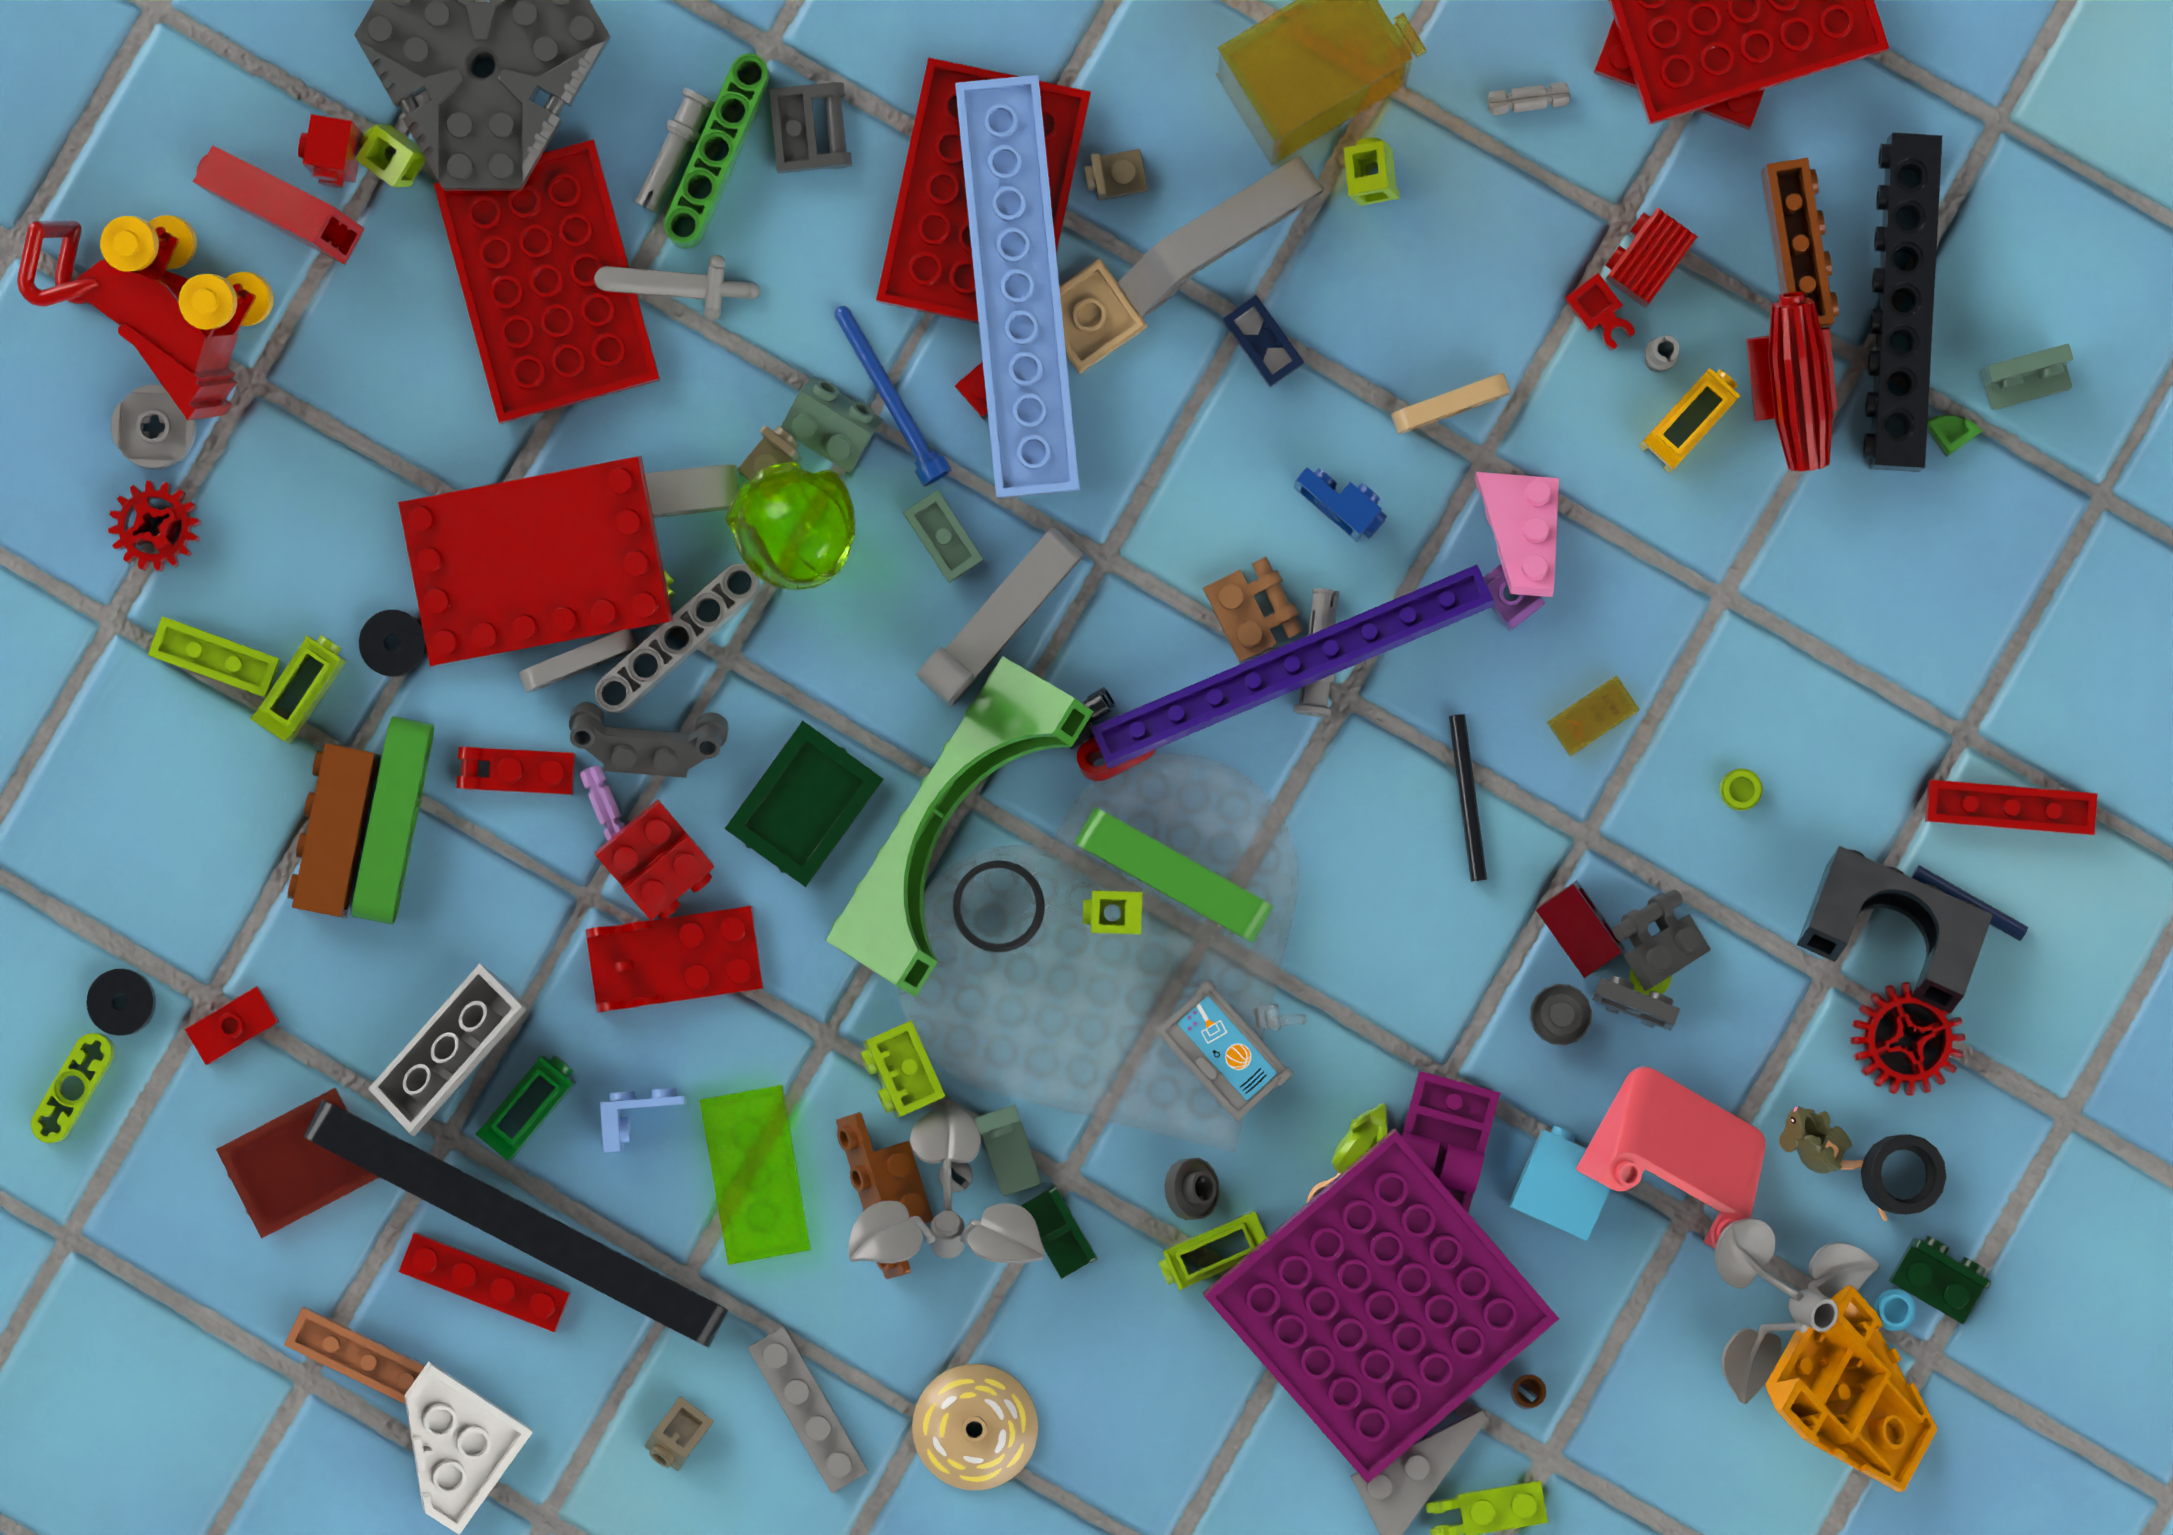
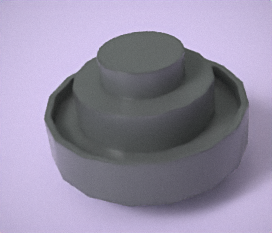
[1530,984,1592,1045]
[1164,1158,1220,1220]

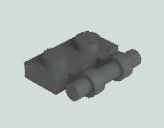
[1613,890,1711,991]
[1592,976,1680,1031]

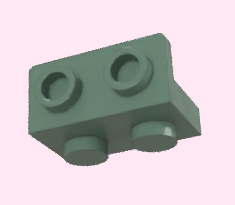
[781,377,883,473]

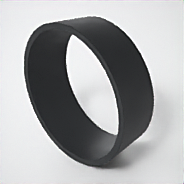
[953,860,1045,952]

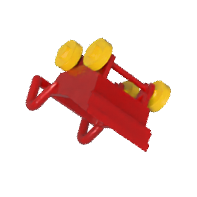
[17,215,274,421]

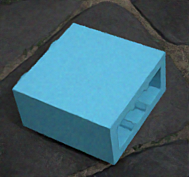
[1507,1125,1611,1242]

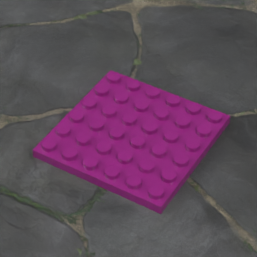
[1203,1128,1559,1483]

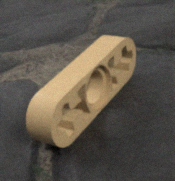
[1391,373,1511,434]

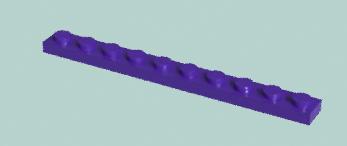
[1091,565,1495,769]

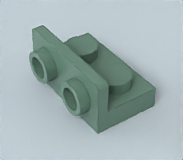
[1980,343,2073,410]

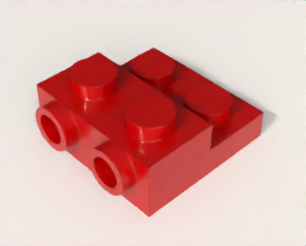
[594,799,715,921]

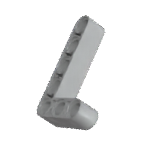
[1118,156,1324,317]
[916,526,1085,708]

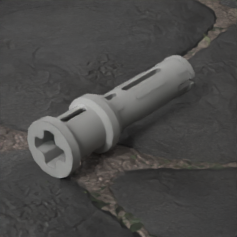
[634,88,715,214]
[1294,588,1339,717]

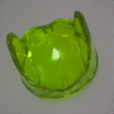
[725,462,856,590]

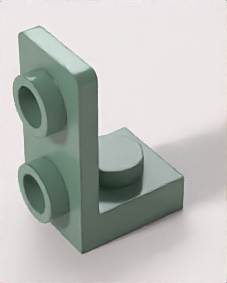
[975,1104,1041,1196]

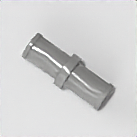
[1644,335,1679,372]

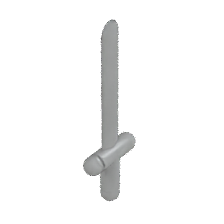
[594,255,760,321]

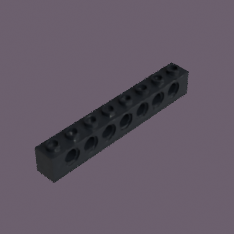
[1863,133,1943,472]

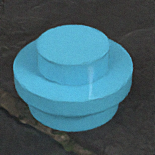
[1873,1289,1916,1331]

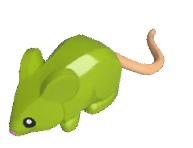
[1307,1103,1388,1203]

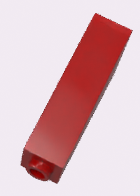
[193,145,365,265]

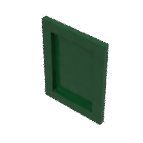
[724,721,884,887]

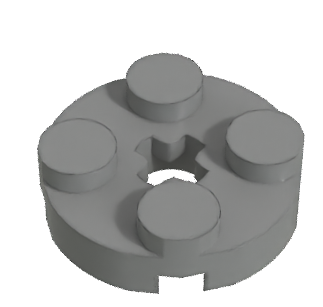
[111,385,197,469]

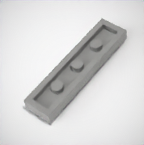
[748,1326,869,1493]

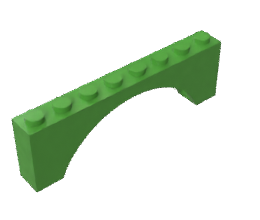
[825,656,1094,997]

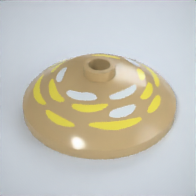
[912,1364,1038,1490]

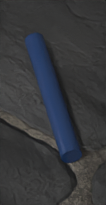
[1911,865,2028,941]

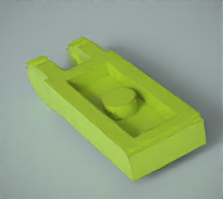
[1425,1480,1548,1535]

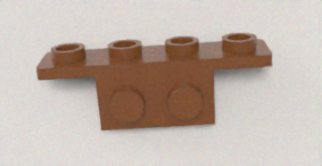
[836,1112,933,1279]

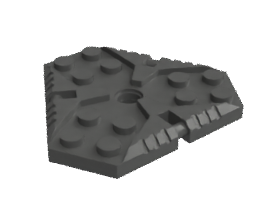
[354,0,611,191]

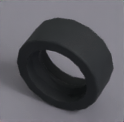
[1861,1135,1947,1215]

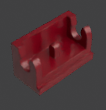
[1536,880,1625,978]

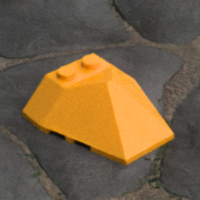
[1765,1285,1938,1492]

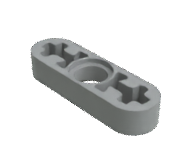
[518,629,638,693]

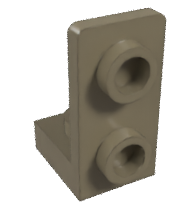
[737,425,802,497]

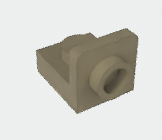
[1084,149,1147,201]
[645,1396,714,1471]

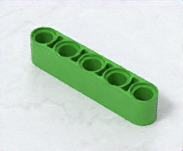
[664,53,770,249]
[351,716,434,925]
[1074,807,1274,943]

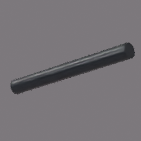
[1449,714,1487,882]

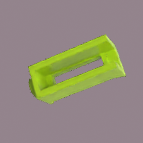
[250,635,347,744]
[1158,1210,1267,1291]

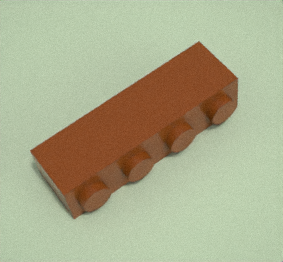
[288,743,380,918]

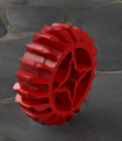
[1850,982,1965,1096]

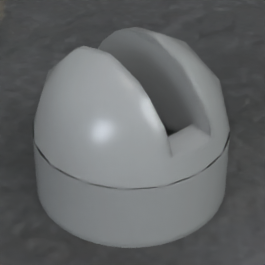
[939,1161,973,1192]

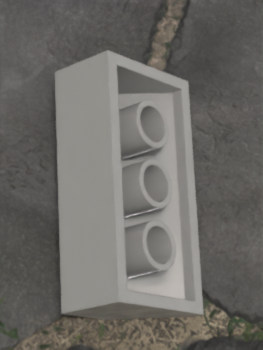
[368,963,529,1136]

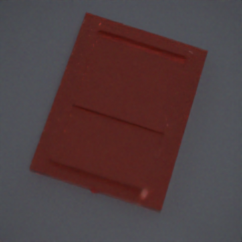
[216,1087,380,1239]

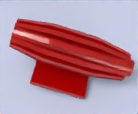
[1746,292,1838,472]

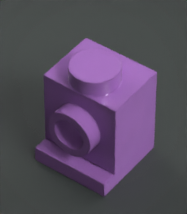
[1483,564,1545,632]

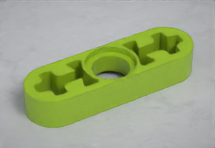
[31,1033,115,1143]

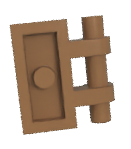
[1203,557,1303,663]

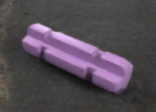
[580,765,626,841]

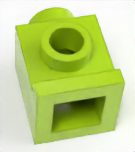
[355,124,426,187]
[1344,137,1400,206]
[1083,890,1143,935]

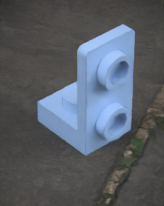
[600,1088,687,1153]

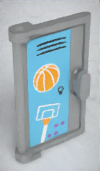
[1155,979,1294,1122]

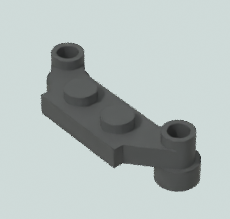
[569,702,729,778]

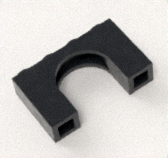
[1797,846,1993,1014]

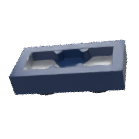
[1222,295,1304,388]

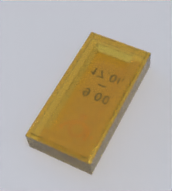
[1546,675,1640,757]

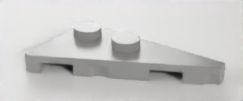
[1351,1409,1487,1535]

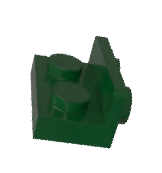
[1888,1235,1992,1324]

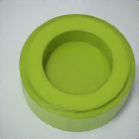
[1719,769,1763,811]

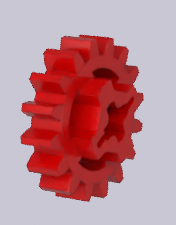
[108,481,201,572]

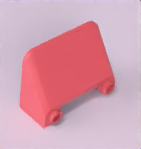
[1576,1067,1766,1249]

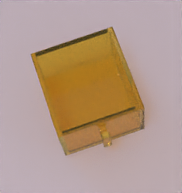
[1216,0,1427,166]

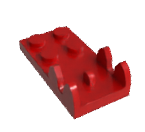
[585,906,764,1013]

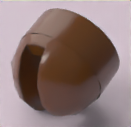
[1511,1374,1546,1409]

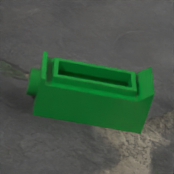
[476,1055,577,1161]

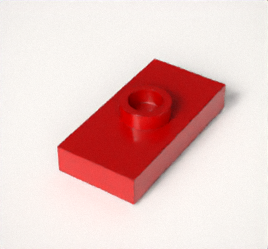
[184,986,280,1065]

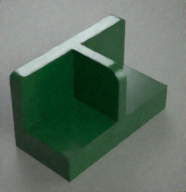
[1020,1185,1098,1279]

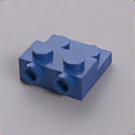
[1294,467,1387,542]

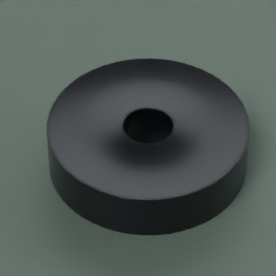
[359,610,427,677]
[86,969,156,1036]

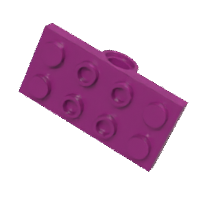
[1401,1071,1500,1213]

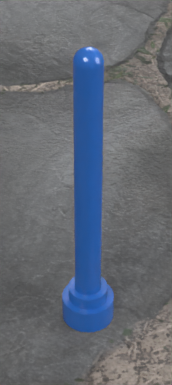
[834,306,952,487]

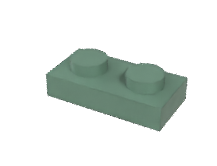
[903,490,984,583]

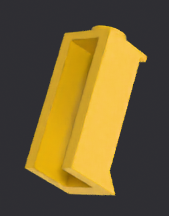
[1639,368,1741,473]

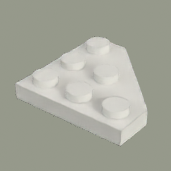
[404,1361,533,1535]

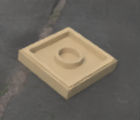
[1059,258,1148,375]

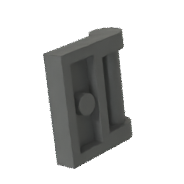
[769,82,852,174]

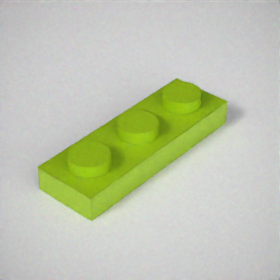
[148,616,282,698]

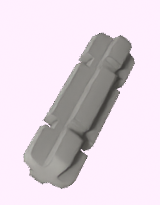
[1488,82,1570,115]

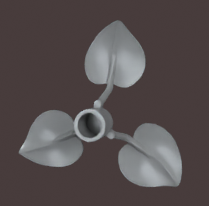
[849,1106,1044,1263]
[1715,1218,1880,1404]

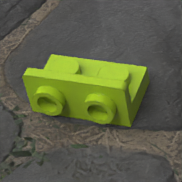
[860,1020,946,1119]

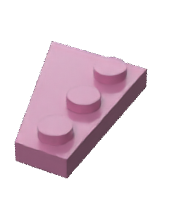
[1474,472,1559,597]

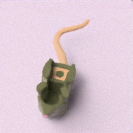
[1779,1106,1888,1221]

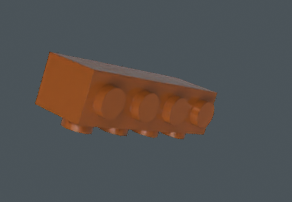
[1761,158,1839,328]

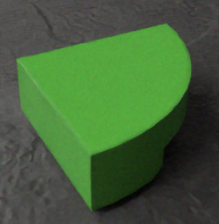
[1927,415,1982,457]

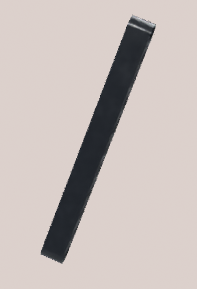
[303,1099,728,1347]

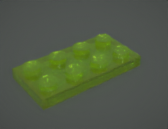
[699,1085,812,1265]

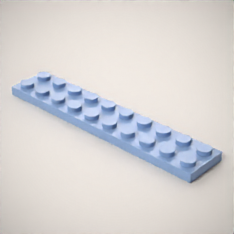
[955,75,1080,499]

